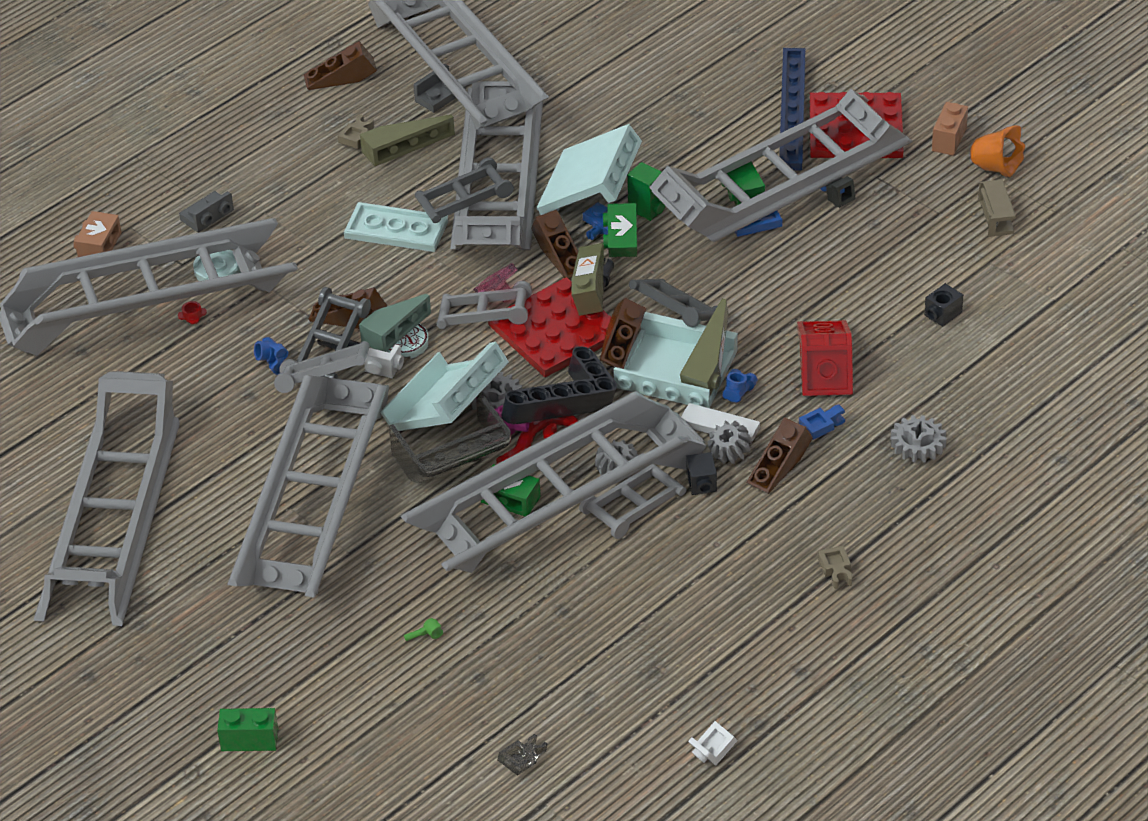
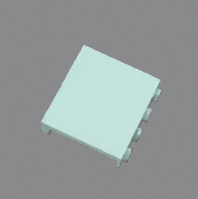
[536,124,642,215]
[614,312,738,408]
[380,342,509,432]

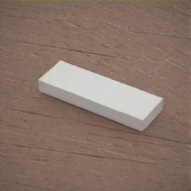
[681,403,760,445]

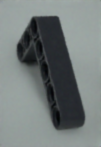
[501,346,617,424]

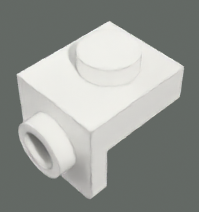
[364,344,404,378]
[688,721,738,766]

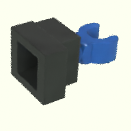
[820,176,856,208]

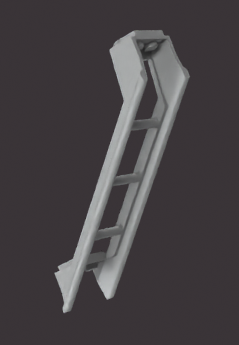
[368,0,549,130]
[450,81,544,250]
[649,89,913,242]
[0,218,298,356]
[34,371,180,626]
[227,375,389,597]
[400,391,706,573]

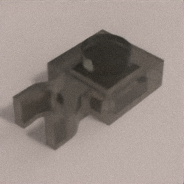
[497,734,548,776]

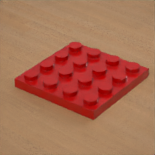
[810,92,904,158]
[488,277,611,378]

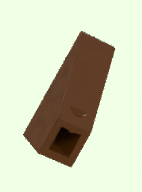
[304,41,377,90]
[531,210,578,279]
[308,287,387,329]
[600,298,647,369]
[746,417,813,494]

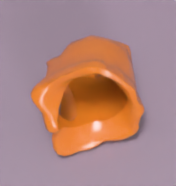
[970,125,1025,177]

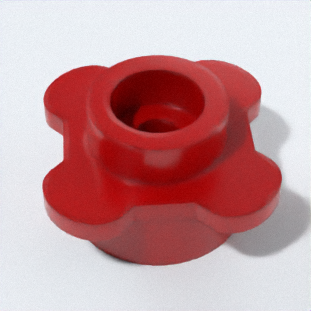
[178,301,207,324]

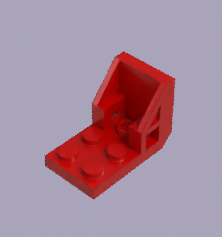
[797,320,853,396]

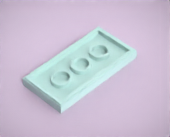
[344,202,448,252]

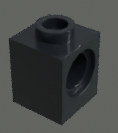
[924,283,964,327]
[686,452,717,495]

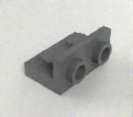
[413,64,466,113]
[179,191,234,233]

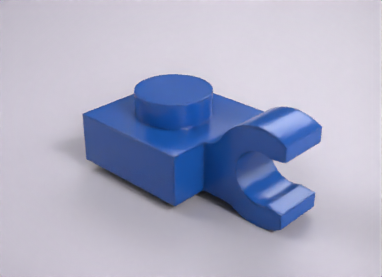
[799,404,845,440]

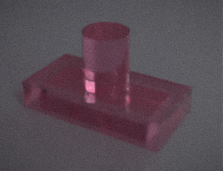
[473,263,518,302]

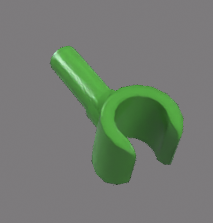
[404,618,443,641]

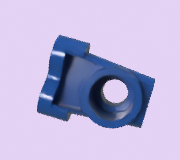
[254,337,288,375]
[722,369,758,402]

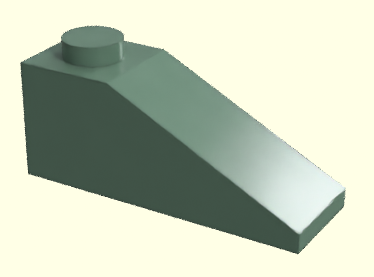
[359,294,431,352]

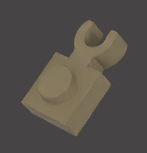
[338,115,374,149]
[818,546,852,589]

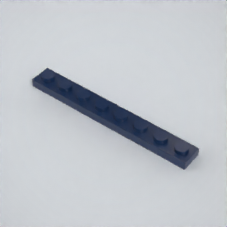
[779,48,806,171]

